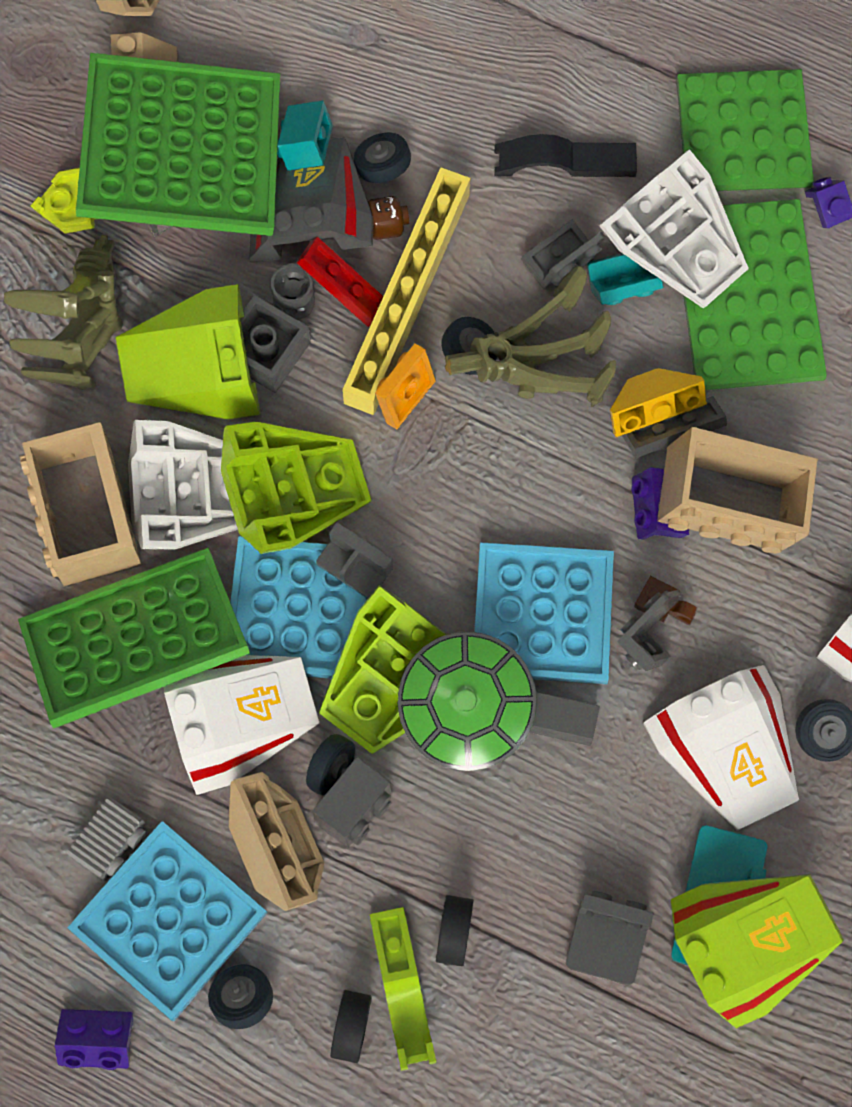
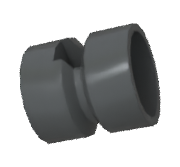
[271,264,315,320]

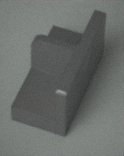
[316,523,393,599]

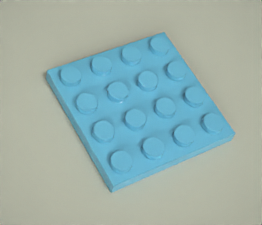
[230,536,367,679]
[474,543,614,684]
[67,821,267,1022]

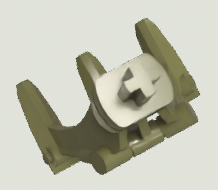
[4,235,123,390]
[445,266,616,407]

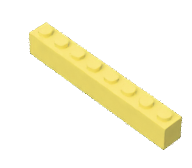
[342,167,470,415]

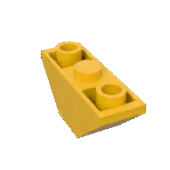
[610,368,707,437]

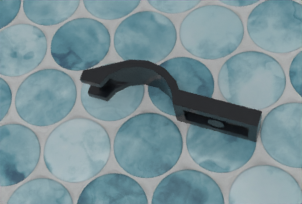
[494,134,637,177]

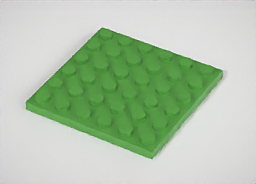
[76,52,280,236]

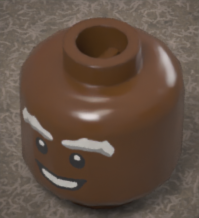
[368,196,410,240]

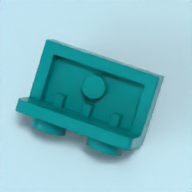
[587,253,663,305]

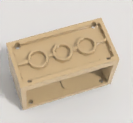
[19,422,142,586]
[657,427,818,554]

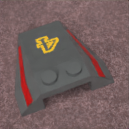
[249,137,374,262]

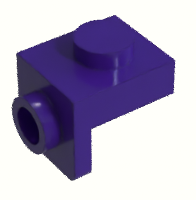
[804,177,852,229]

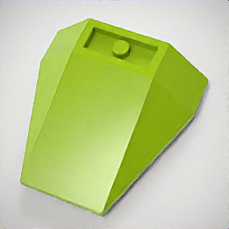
[115,284,261,419]

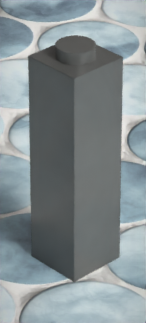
[529,692,600,746]

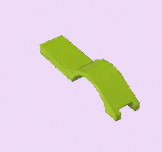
[369,907,437,1071]

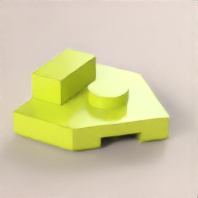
[30,168,96,234]

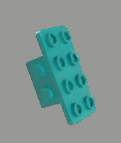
[671,825,768,965]

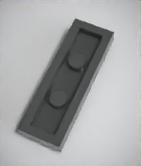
[623,396,727,458]

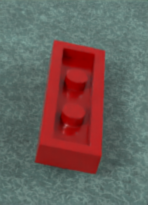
[297,237,384,327]

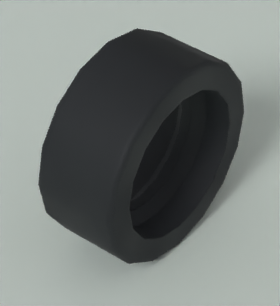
[436,895,474,966]
[330,990,372,1063]

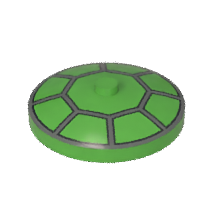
[398,632,537,771]

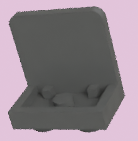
[521,219,605,289]
[617,590,683,671]
[566,891,654,985]

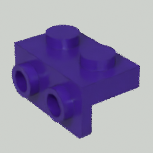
[631,467,689,540]
[55,1009,133,1070]

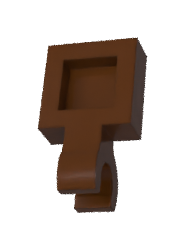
[634,576,697,625]

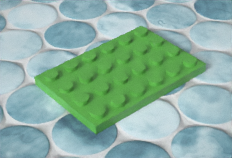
[683,199,827,390]
[18,548,250,729]

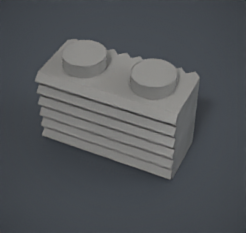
[67,796,146,881]

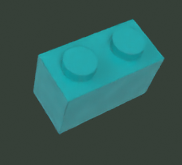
[277,100,333,171]

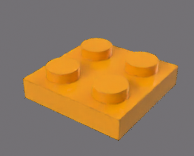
[375,343,436,430]

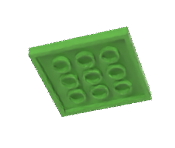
[676,69,814,191]

